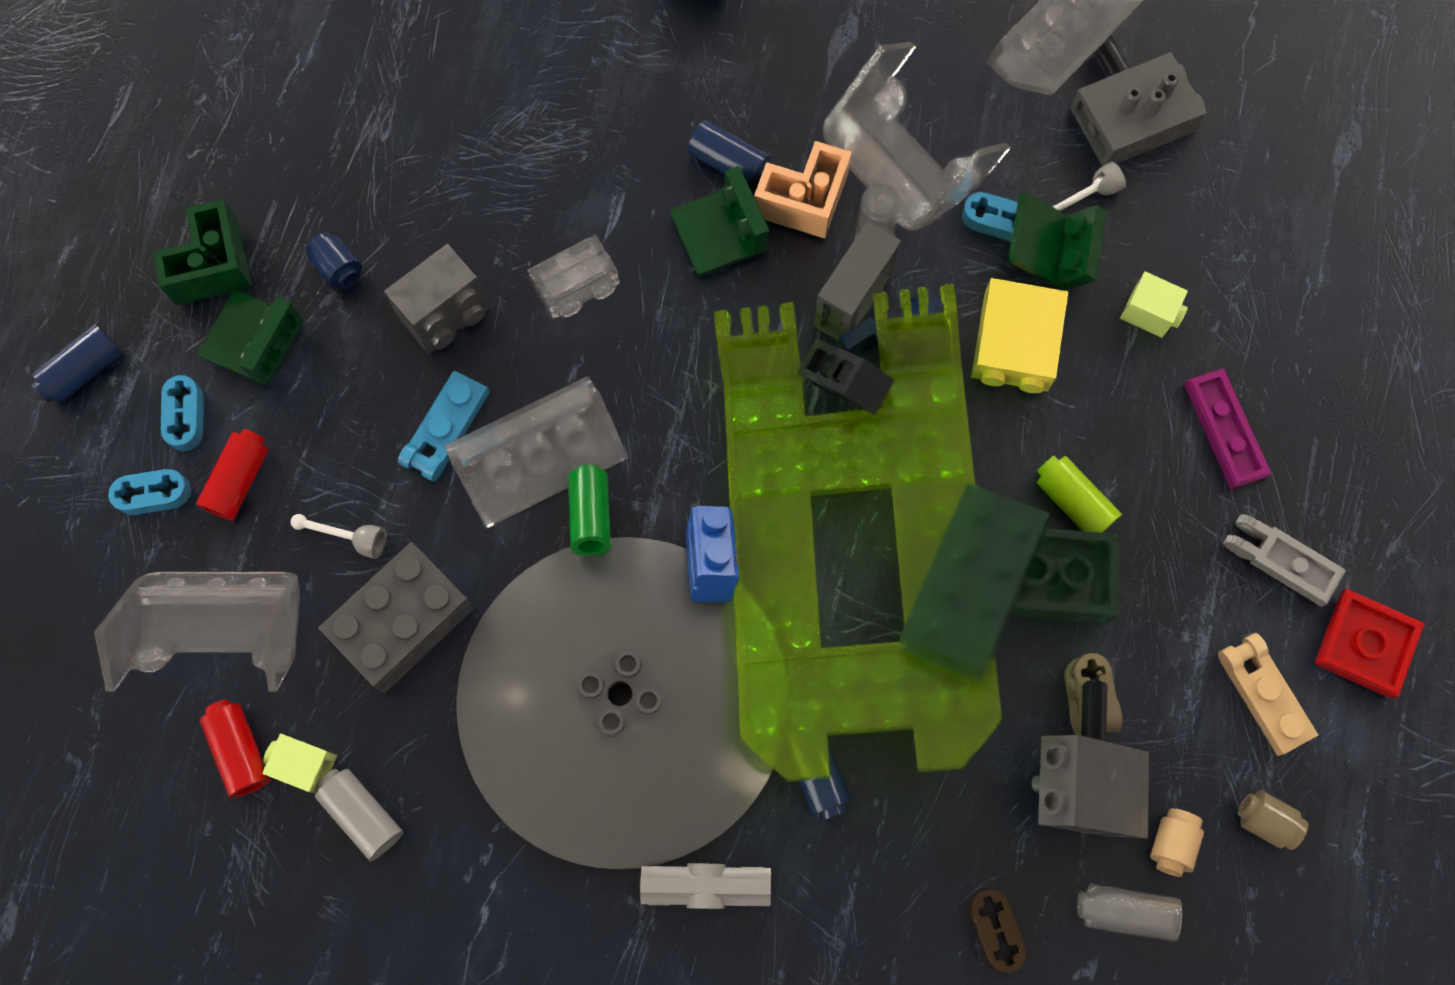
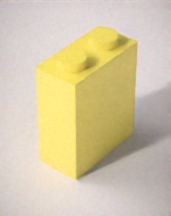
[971,278,1068,393]

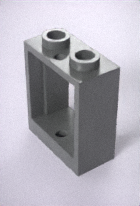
[813,221,901,341]

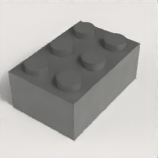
[318,541,475,694]

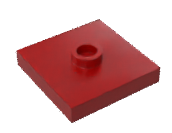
[1314,589,1425,699]

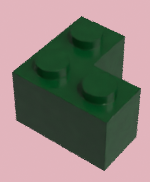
[153,199,252,305]

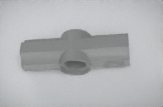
[640,863,771,909]

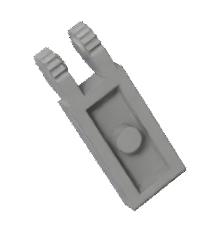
[1223,514,1346,607]

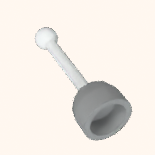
[1053,162,1126,211]
[290,514,387,559]

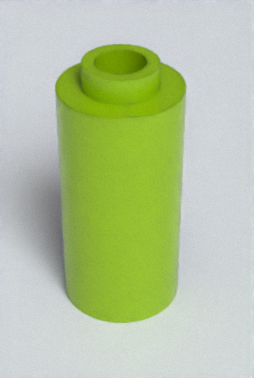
[1036,455,1122,541]

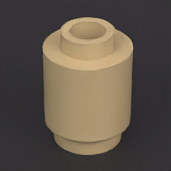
[1150,809,1204,877]

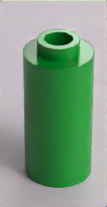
[568,464,611,556]

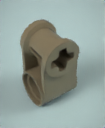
[1064,653,1122,736]

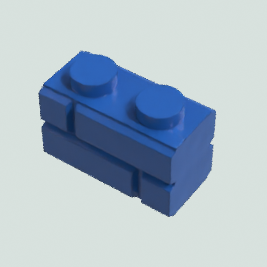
[685,506,739,603]

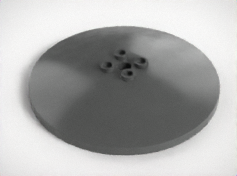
[457,537,788,870]

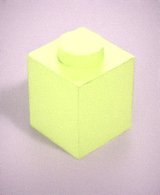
[1120,272,1188,338]
[262,733,338,794]

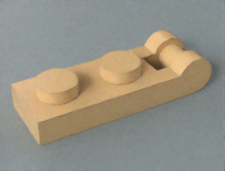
[1218,633,1318,756]

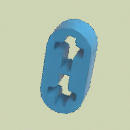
[962,192,1018,242]
[161,375,204,452]
[108,469,191,515]

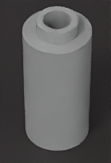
[315,769,404,862]

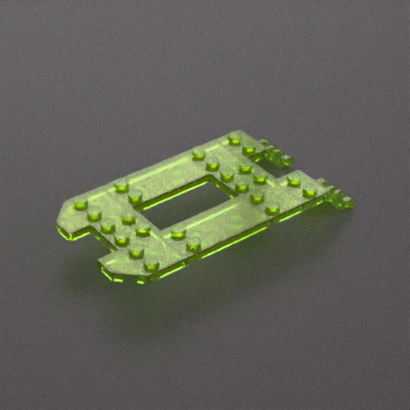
[714,283,1002,782]

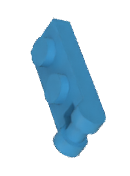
[398,370,490,482]

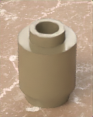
[1238,790,1308,850]

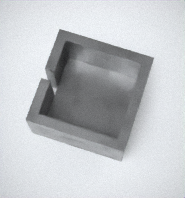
[384,243,489,354]

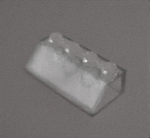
[986,0,1144,96]
[444,376,629,528]

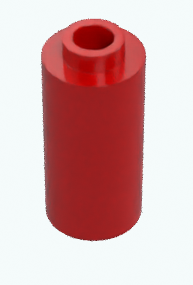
[195,429,269,521]
[199,700,271,799]

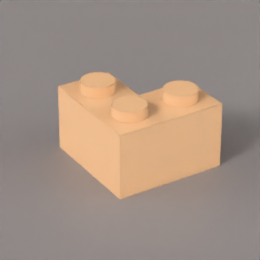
[754,141,852,239]

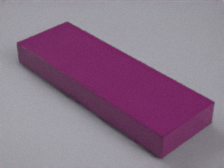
[1184,368,1272,490]

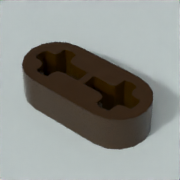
[968,889,1026,973]

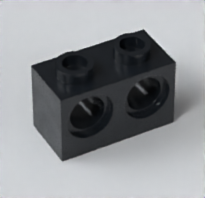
[797,339,895,415]

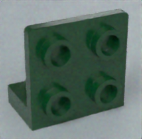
[670,166,769,277]
[1009,191,1107,291]
[198,290,304,386]

